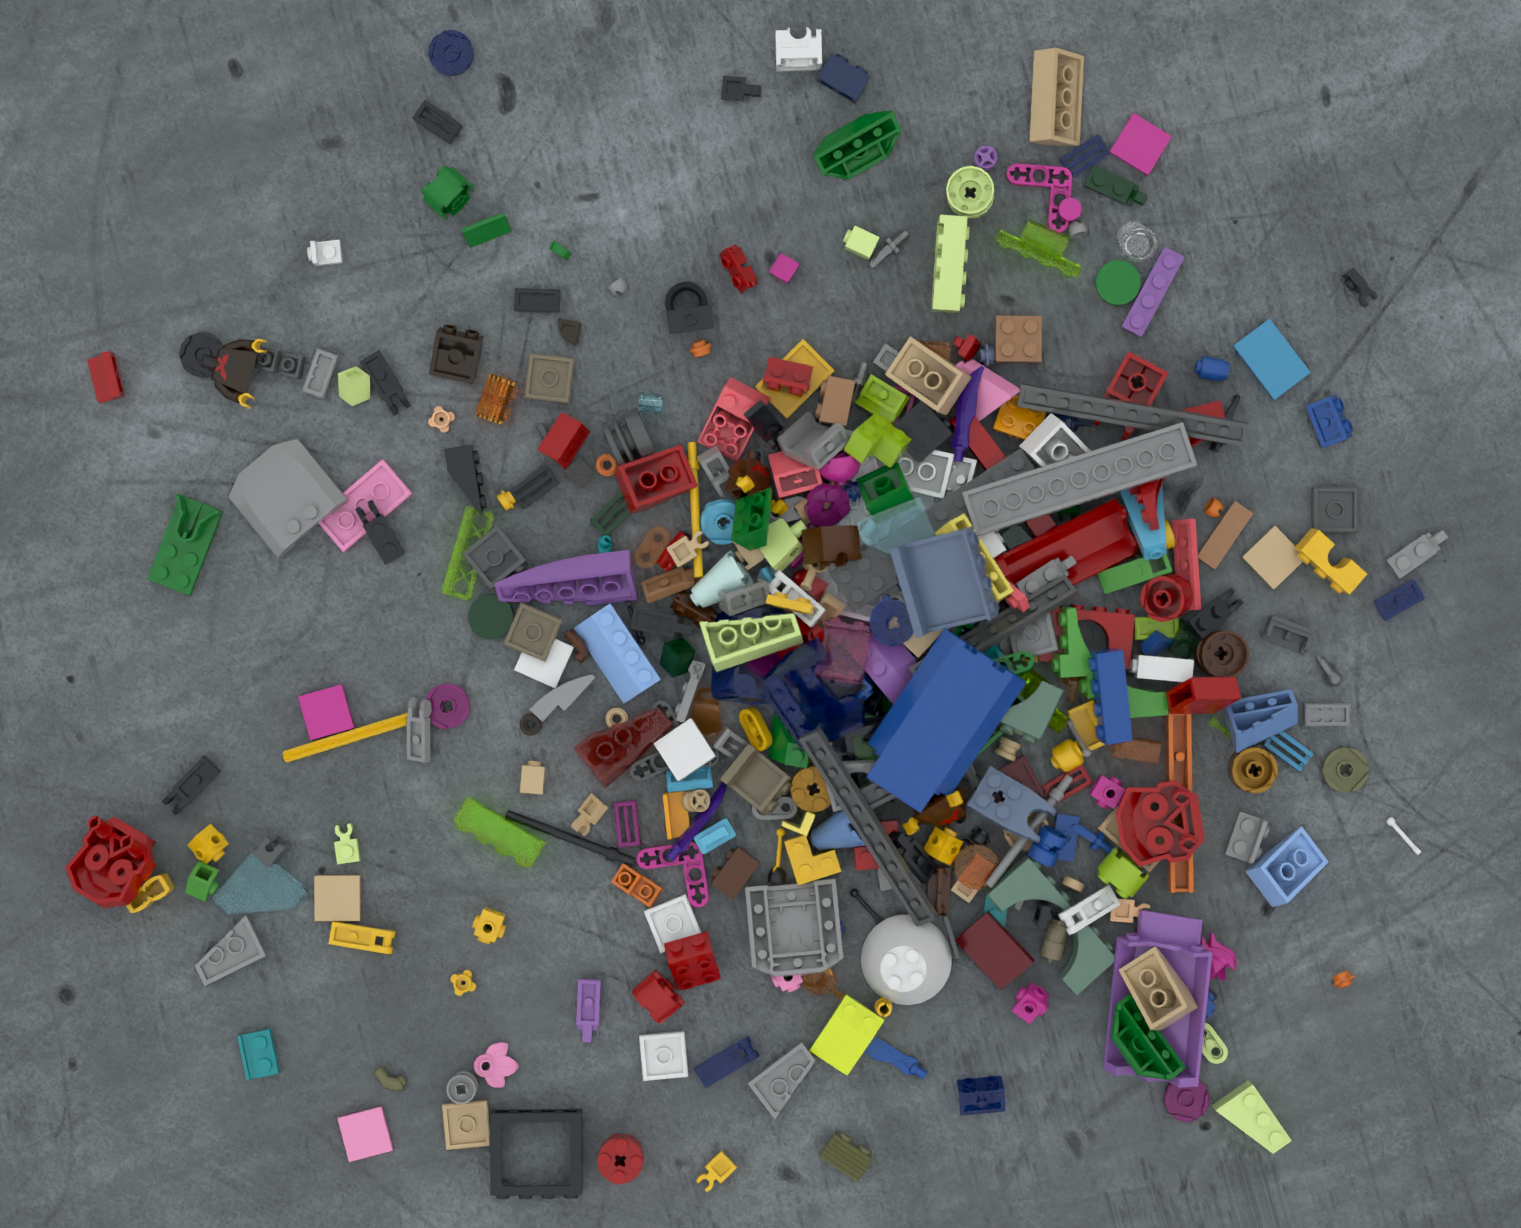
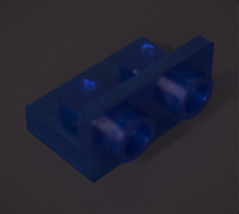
[957,1076,1005,1116]

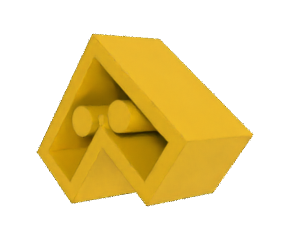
[784,834,841,885]

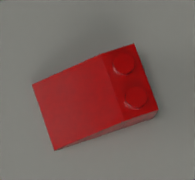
[614,445,698,515]

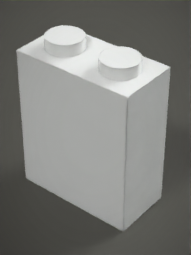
[1128,654,1194,682]

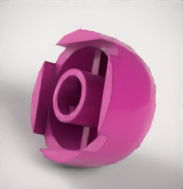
[819,446,861,485]

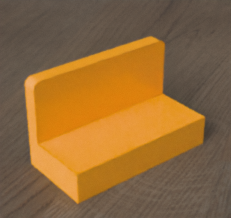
[663,791,690,840]

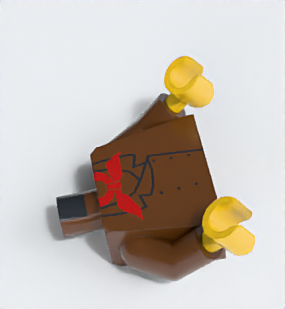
[725,450,788,516]
[902,786,967,835]

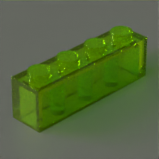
[453,796,547,868]

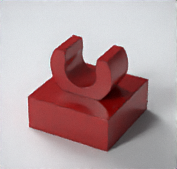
[952,334,981,362]

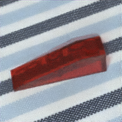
[573,708,673,788]

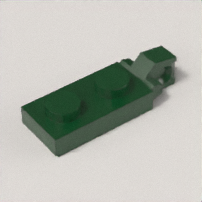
[1084,164,1148,206]

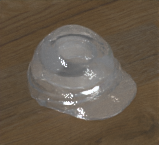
[1117,221,1157,262]

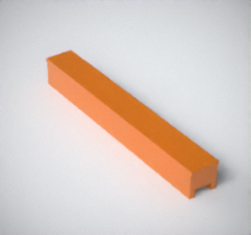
[1165,711,1194,893]

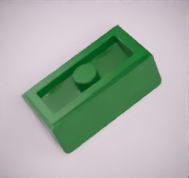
[461,213,511,247]

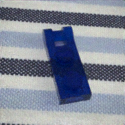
[694,1036,760,1088]

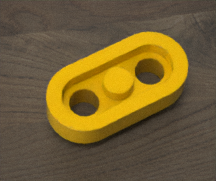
[739,706,772,751]

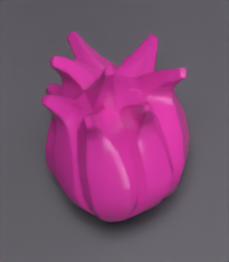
[1200,932,1237,982]

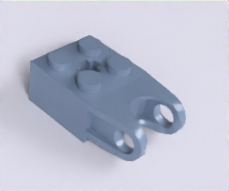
[967,766,1057,843]

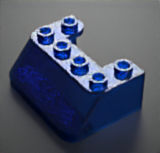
[761,637,865,751]

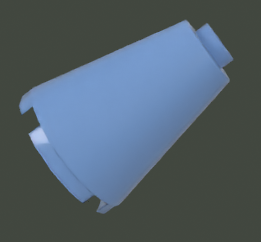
[810,810,866,850]

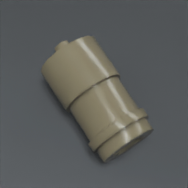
[1040,918,1068,963]

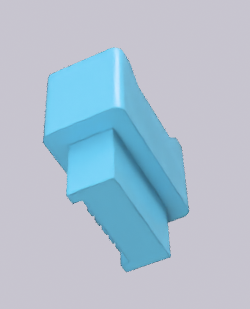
[694,817,736,854]

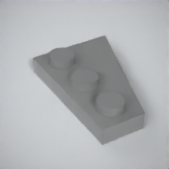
[195,914,267,986]
[748,1041,816,1119]

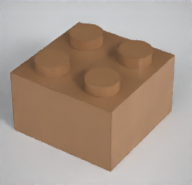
[994,316,1042,364]
[815,376,855,429]

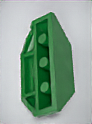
[812,110,902,180]
[1110,992,1186,1080]

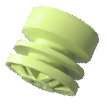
[946,166,994,219]

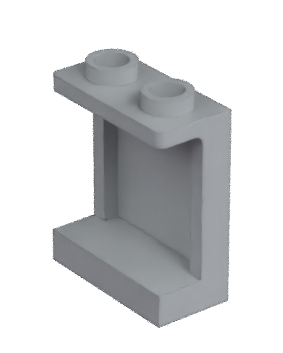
[777,412,849,470]

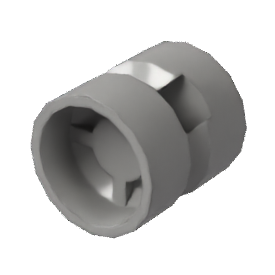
[446,1070,479,1104]

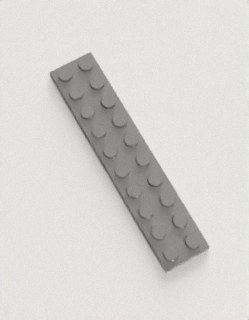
[962,422,1197,536]

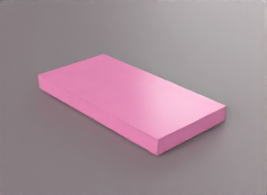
[319,459,413,552]

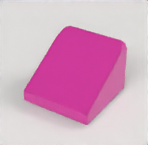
[769,253,800,284]

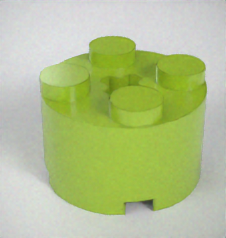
[1097,847,1150,899]

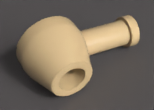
[800,561,828,591]

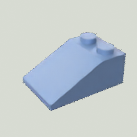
[1245,826,1328,907]

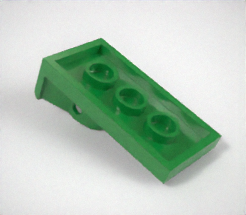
[147,494,224,596]

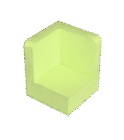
[338,366,371,406]

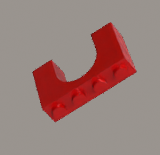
[1038,604,1135,669]

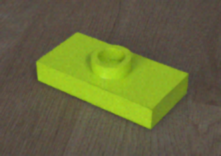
[1133,616,1180,640]

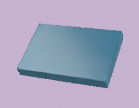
[1232,318,1311,400]

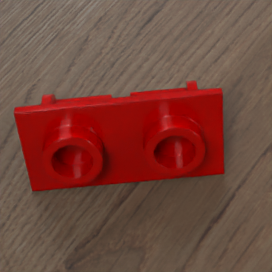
[719,244,758,294]

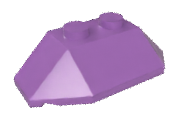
[841,626,916,705]

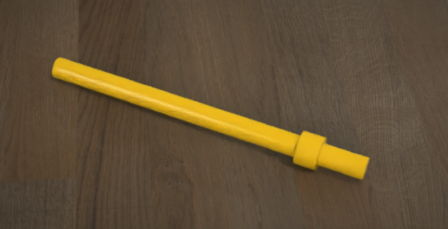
[687,442,703,578]

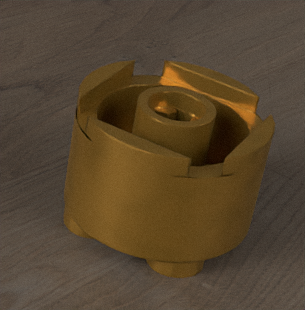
[1228,746,1278,793]
[791,765,831,812]

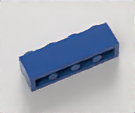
[1088,648,1133,745]

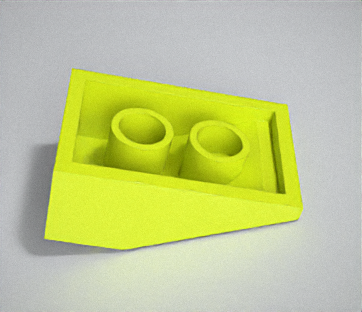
[809,993,884,1076]

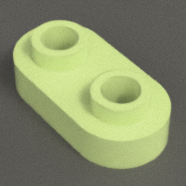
[1202,1022,1228,1064]

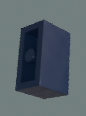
[817,53,870,104]

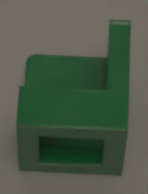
[660,638,695,677]

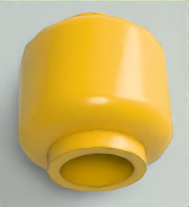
[1050,739,1084,772]

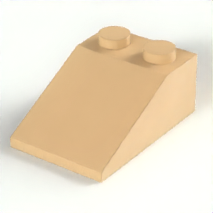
[885,336,971,415]
[1119,947,1198,1030]

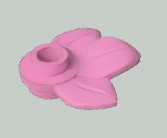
[473,1042,519,1088]

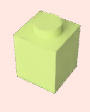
[843,226,880,260]

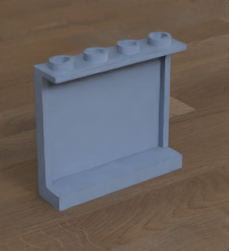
[890,526,999,638]

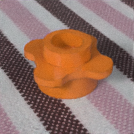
[1332,970,1355,989]

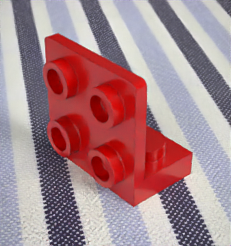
[763,357,813,397]

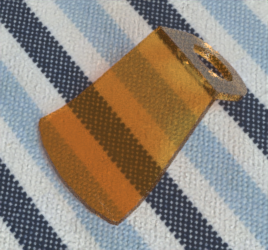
[691,687,722,744]

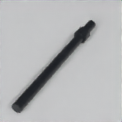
[505,810,635,866]

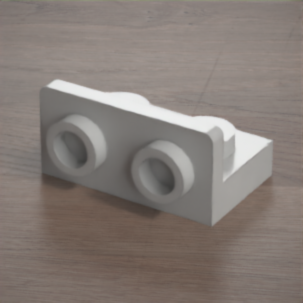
[1224,811,1269,864]

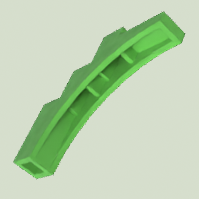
[1051,606,1169,718]

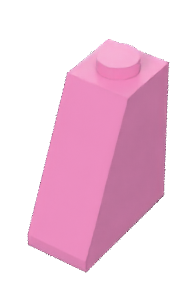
[955,359,1020,421]

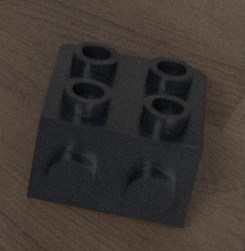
[894,401,953,463]

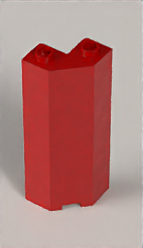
[993,499,1138,587]

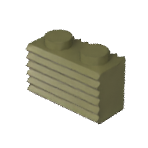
[819,1131,873,1183]

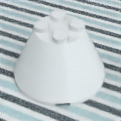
[861,914,952,1005]

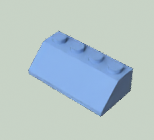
[574,603,661,704]

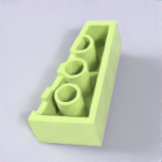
[931,215,970,313]
[699,614,804,672]

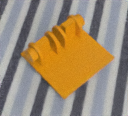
[993,395,1046,440]

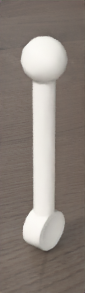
[1386,817,1421,855]

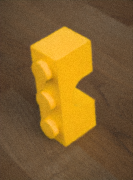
[1294,528,1367,595]

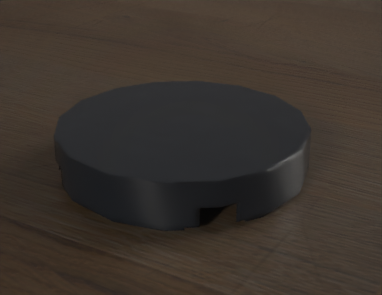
[179,332,223,378]

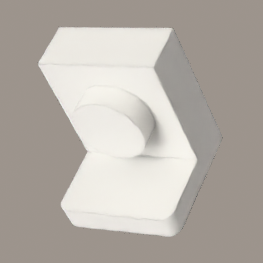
[307,240,343,266]

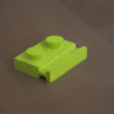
[855,374,910,425]

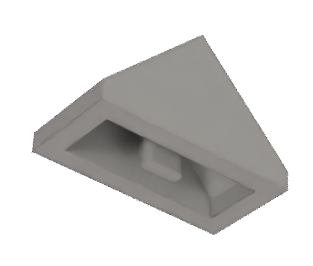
[712,725,752,761]

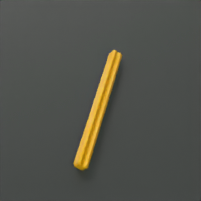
[282,713,408,763]

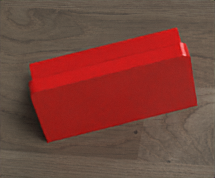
[87,351,125,403]
[538,413,590,469]

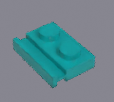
[237,1028,280,1081]

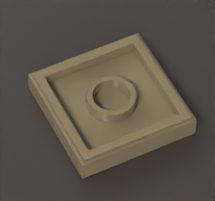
[524,353,575,404]
[503,603,563,662]

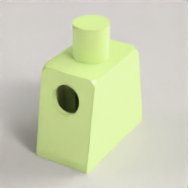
[759,518,808,572]

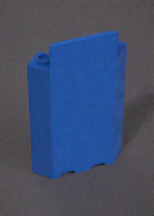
[866,628,1026,813]

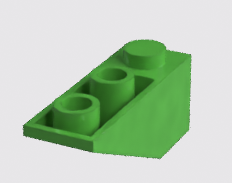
[1098,554,1173,595]

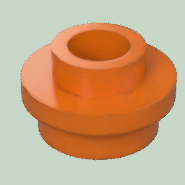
[689,339,712,357]
[596,454,619,476]

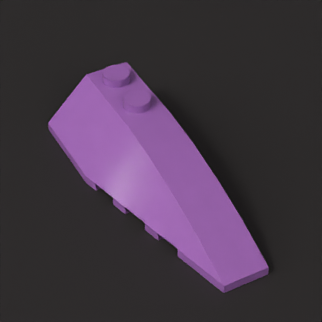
[495,550,638,605]

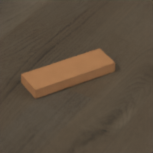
[1198,501,1254,570]

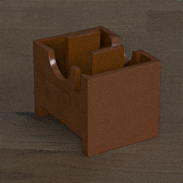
[801,525,861,568]

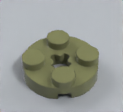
[1321,747,1368,792]

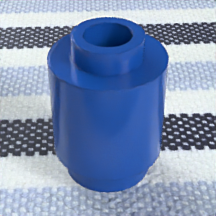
[1195,356,1230,382]

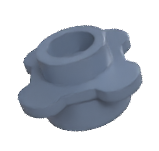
[977,344,995,366]

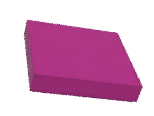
[1109,113,1172,176]
[298,684,355,740]

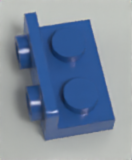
[1306,394,1353,448]

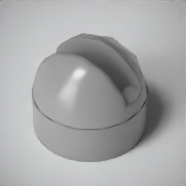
[1068,220,1088,239]
[607,276,627,296]

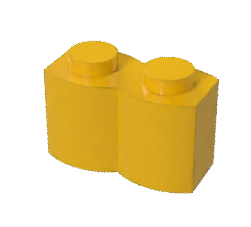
[126,873,175,913]

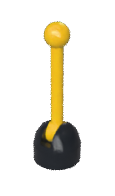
[767,828,786,883]

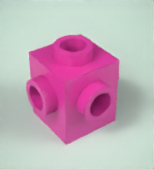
[1088,774,1126,810]
[1012,982,1049,1024]

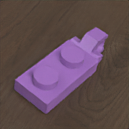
[576,978,601,1043]

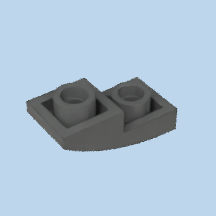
[254,346,306,380]

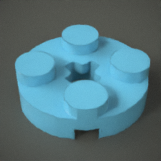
[700,499,736,545]

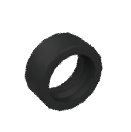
[665,282,708,311]

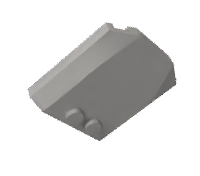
[229,439,349,558]
[745,879,843,977]

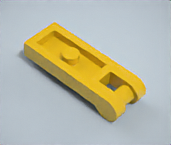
[328,921,396,954]

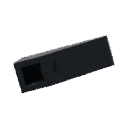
[444,445,487,515]

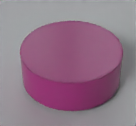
[1058,198,1082,222]

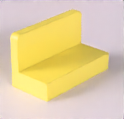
[781,811,815,836]

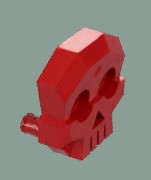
[1116,780,1205,867]
[65,816,156,908]

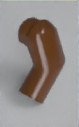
[565,629,590,663]

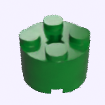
[421,165,475,220]

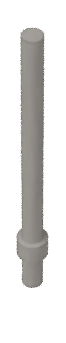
[985,774,1073,889]

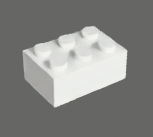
[1019,413,1090,467]

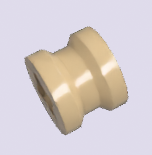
[994,736,1021,761]
[681,789,710,812]

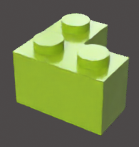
[844,413,912,468]

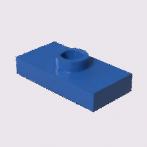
[1054,813,1080,862]

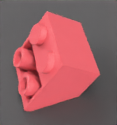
[768,451,823,499]

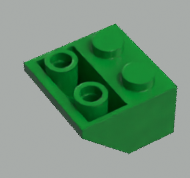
[731,488,772,551]

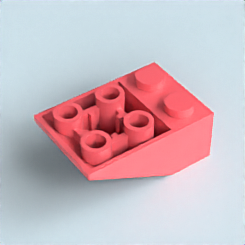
[697,377,771,461]

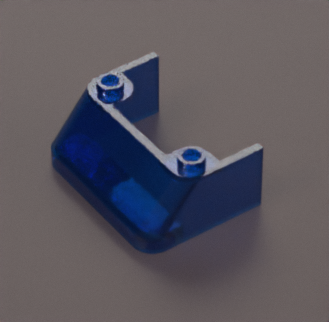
[711,607,785,705]

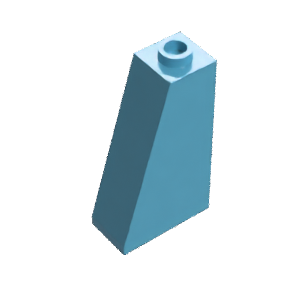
[1118,486,1167,561]

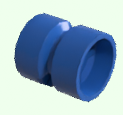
[1027,825,1068,867]

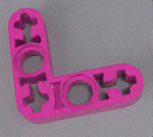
[1006,163,1072,234]
[637,841,709,907]

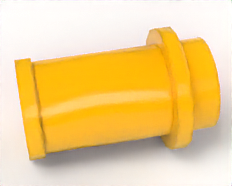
[874,998,892,1017]

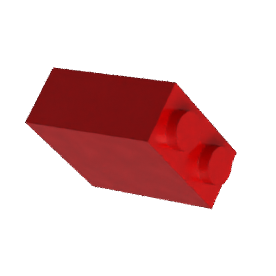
[1165,677,1241,714]

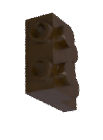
[429,324,484,384]

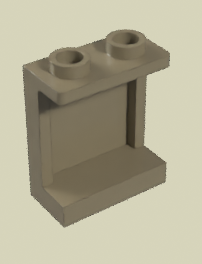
[720,744,793,816]

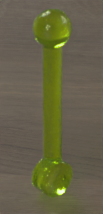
[1209,718,1232,740]

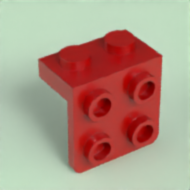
[664,931,721,990]

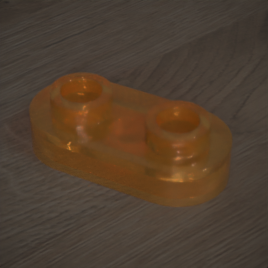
[635,527,670,569]

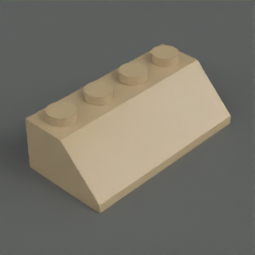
[1030,48,1084,147]

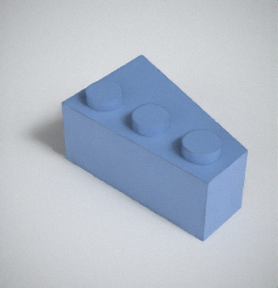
[1225,689,1298,753]

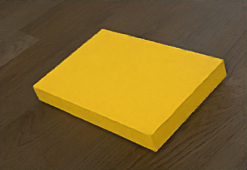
[755,339,835,419]

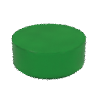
[549,240,572,260]

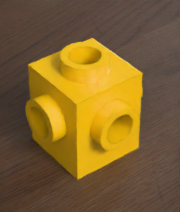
[187,824,229,864]
[924,827,963,866]
[472,907,507,944]

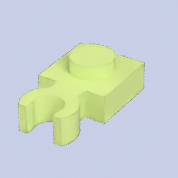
[334,823,361,864]

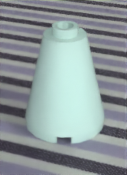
[690,550,754,608]

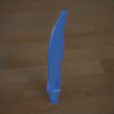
[864,1036,927,1079]

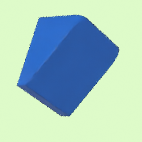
[1140,630,1173,656]

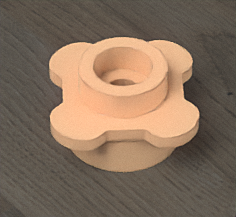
[428,406,455,433]

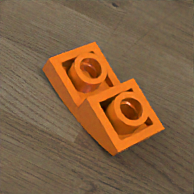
[611,863,663,908]

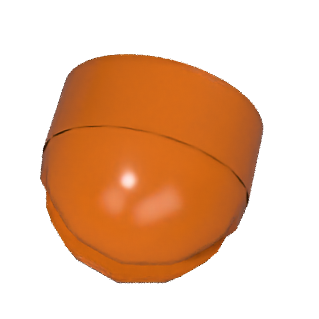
[1203,497,1223,517]

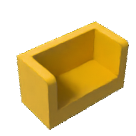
[1066,699,1105,751]

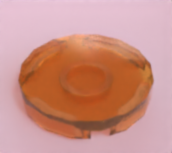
[953,843,999,890]

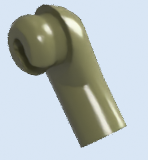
[373,1066,407,1092]

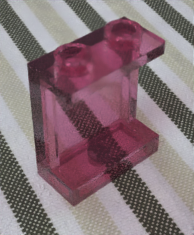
[814,618,872,685]

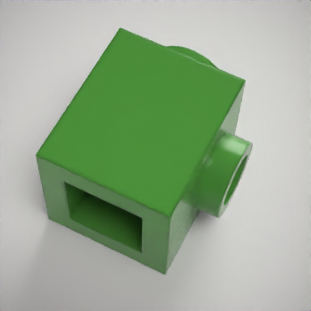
[185,861,219,902]

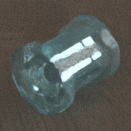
[639,392,663,414]

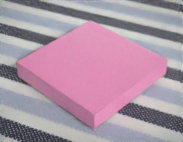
[337,1106,394,1162]

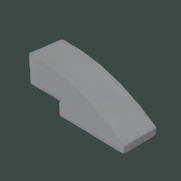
[697,445,737,502]
[529,674,596,722]

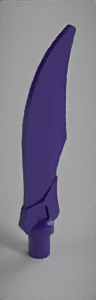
[951,366,984,462]
[666,781,727,862]

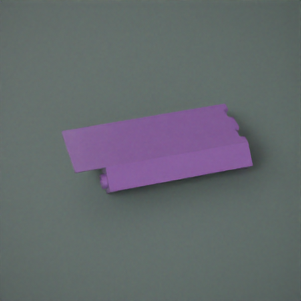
[1103,909,1213,1088]

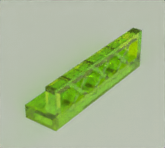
[441,506,495,601]

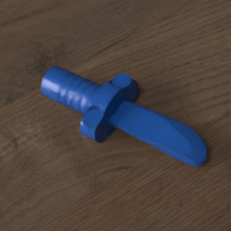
[1071,825,1114,854]

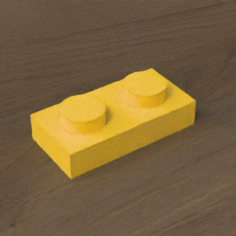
[766,592,815,616]

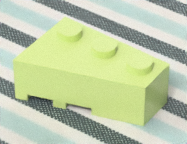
[1211,1080,1292,1154]

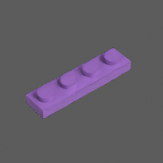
[1121,247,1185,338]

